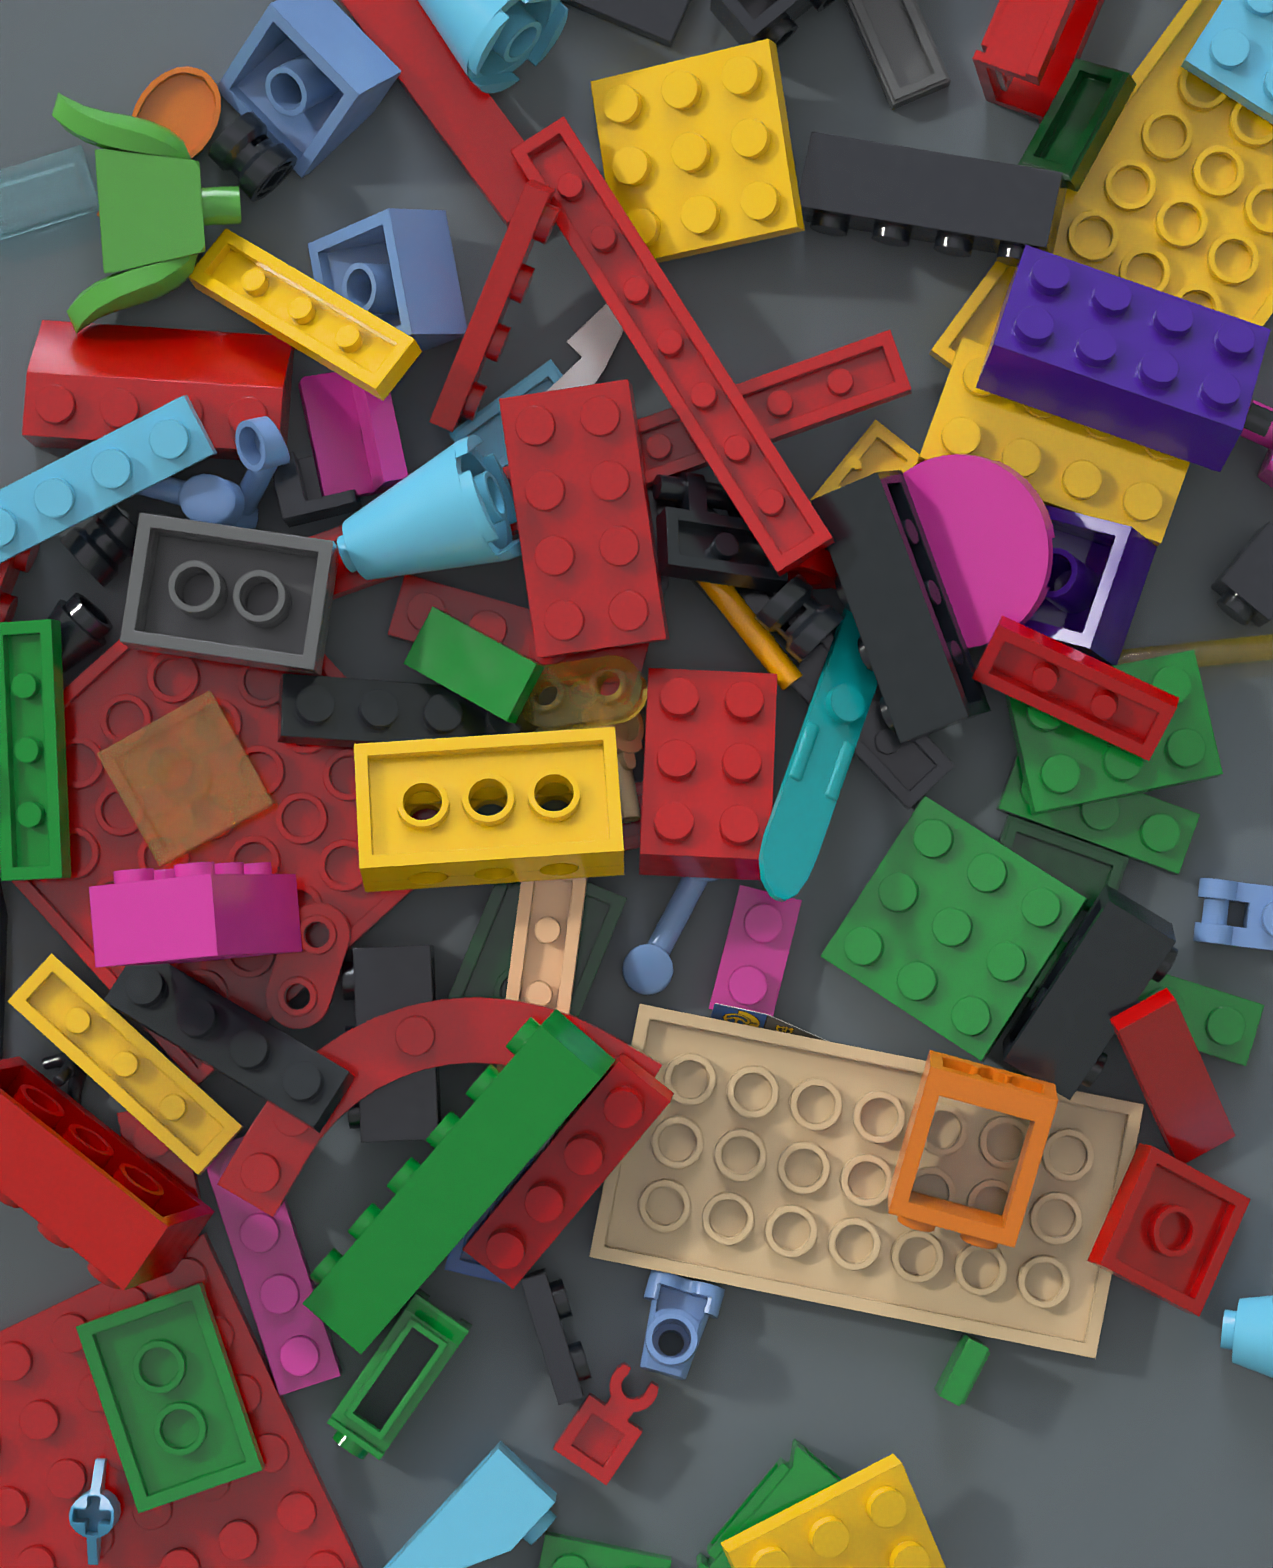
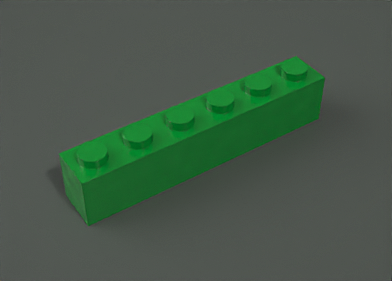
[302,1009,616,1354]

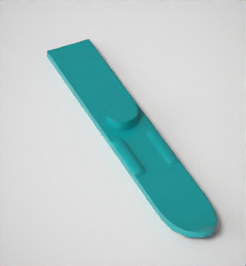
[759,607,878,902]

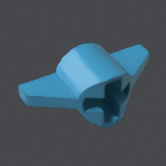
[69,1458,121,1565]

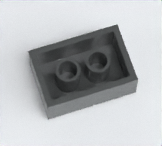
[120,513,339,676]

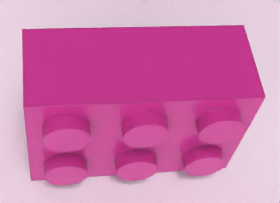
[89,862,302,968]

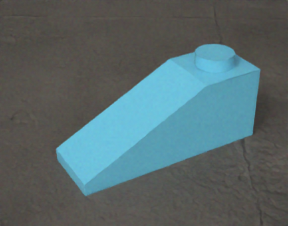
[383,1441,557,1568]

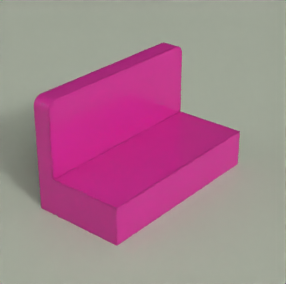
[298,372,408,497]

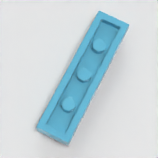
[0,395,217,564]

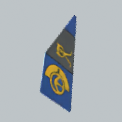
[711,1003,830,1042]

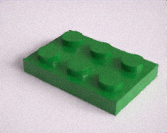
[1005,649,1223,815]
[76,1282,265,1514]

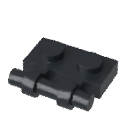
[652,472,788,593]

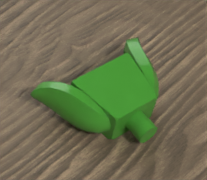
[52,92,241,334]

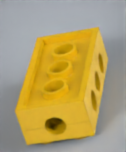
[354,727,624,892]

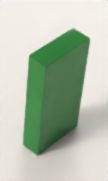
[403,606,545,724]

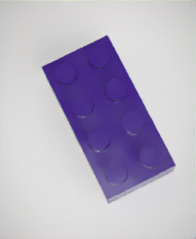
[976,245,1271,472]

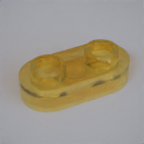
[521,655,647,732]

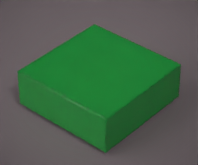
[934,1332,990,1407]

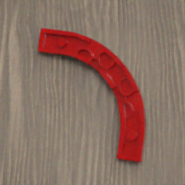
[217,997,663,1217]

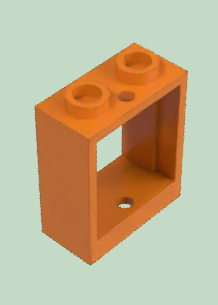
[888,1050,1058,1249]

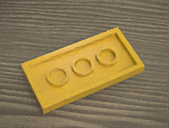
[918,337,1190,546]

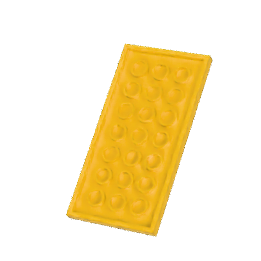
[929,0,1273,369]

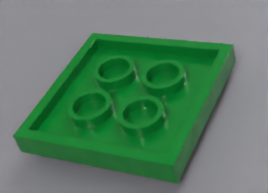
[821,795,1088,1062]

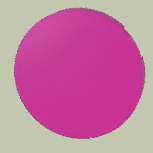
[903,454,1055,648]

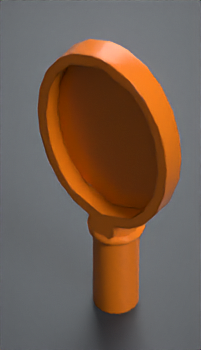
[97,66,221,218]

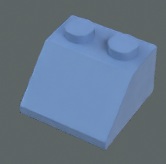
[217,0,402,178]
[308,208,467,351]

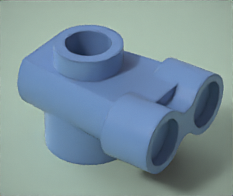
[640,1270,725,1380]

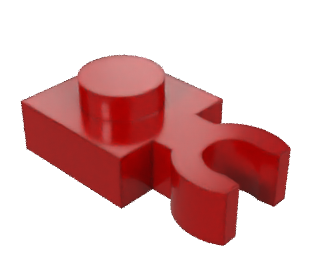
[553,1362,659,1486]

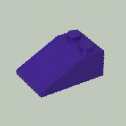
[1024,505,1157,666]

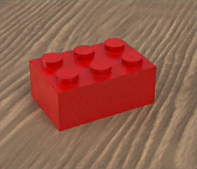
[639,668,777,880]

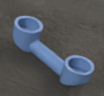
[234,416,290,529]
[138,474,245,526]
[622,877,720,995]

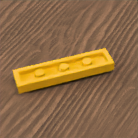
[189,228,422,401]
[7,953,244,1175]

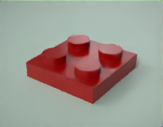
[1087,1143,1251,1317]

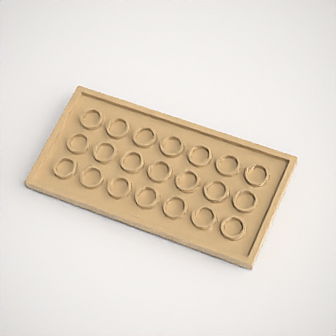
[589,1004,1144,1359]

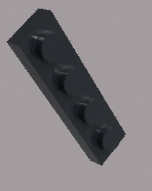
[277,673,536,748]
[104,964,355,1133]

